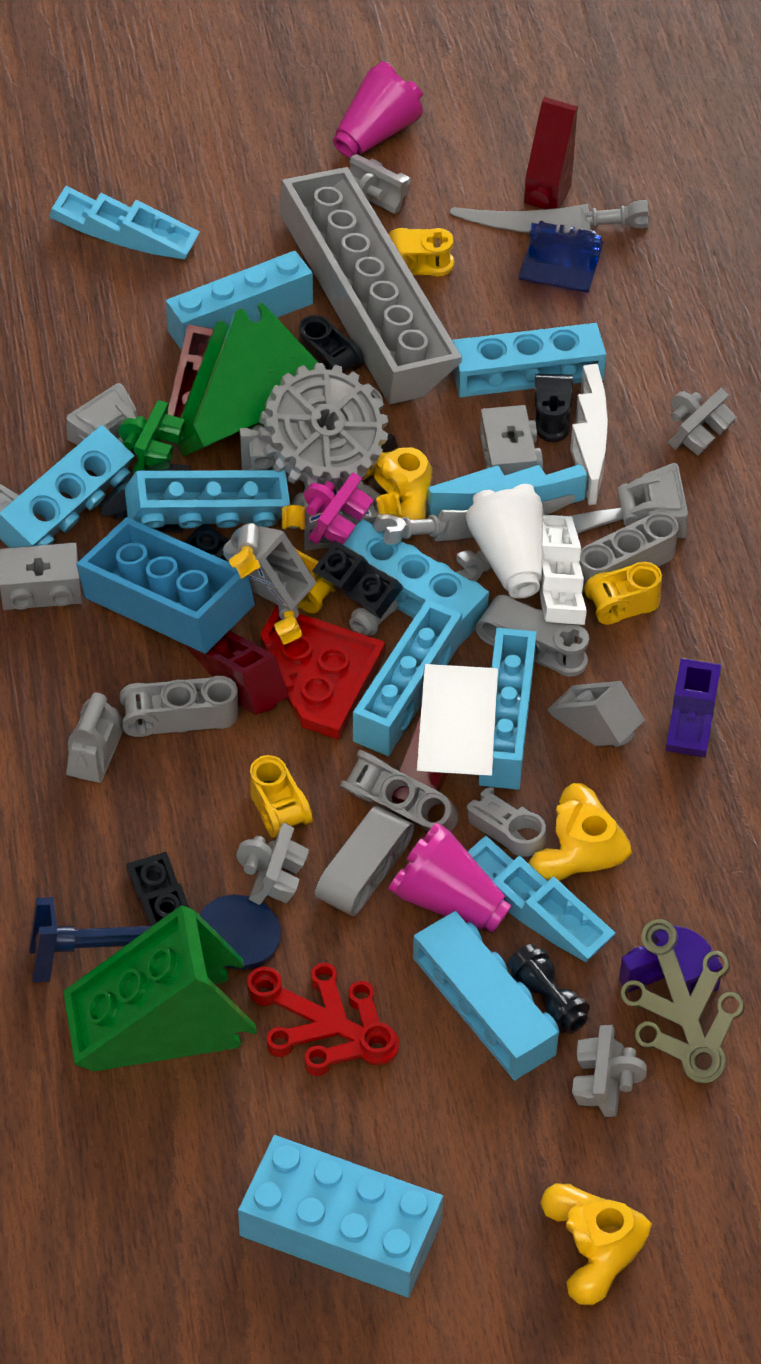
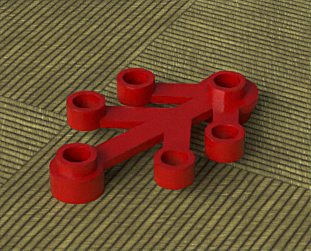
[247,963,399,1076]

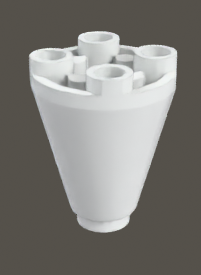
[465,484,543,598]

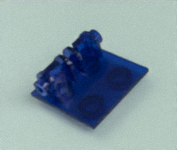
[519,221,604,293]

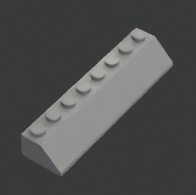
[279,167,462,405]

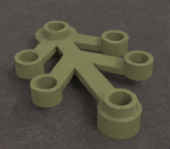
[621,919,745,1084]

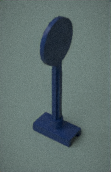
[29,894,281,982]

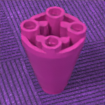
[333,61,423,158]
[388,822,512,933]

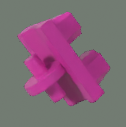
[304,472,374,545]

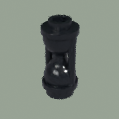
[508,944,590,1034]

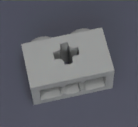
[480,405,543,476]
[0,543,82,610]

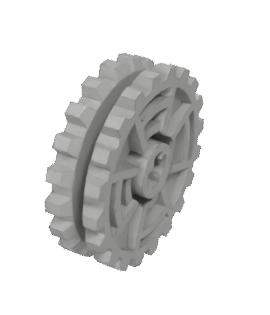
[259,363,388,489]

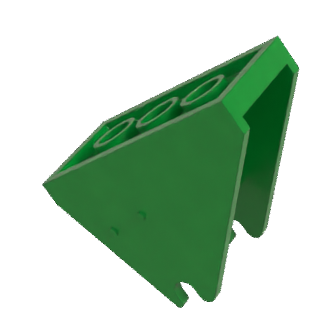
[177,303,318,457]
[63,905,257,1072]

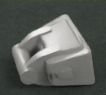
[66,383,138,445]
[618,463,688,539]
[66,692,123,783]

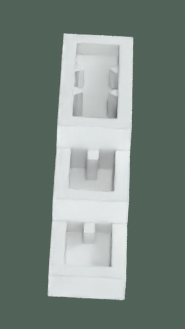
[570,364,608,505]
[539,514,587,625]

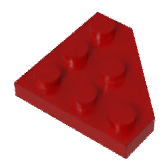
[260,606,386,740]

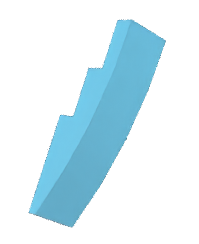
[49,186,200,260]
[427,464,587,518]
[468,836,616,962]

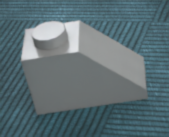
[547,681,645,747]

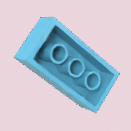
[238,1135,443,1298]

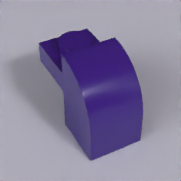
[666,658,721,758]
[619,926,723,996]

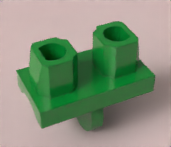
[118,400,186,473]

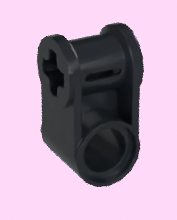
[298,315,364,373]
[535,373,573,442]

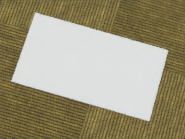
[417,664,498,776]

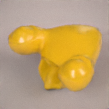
[362,447,432,520]
[528,783,632,881]
[540,1183,652,1305]

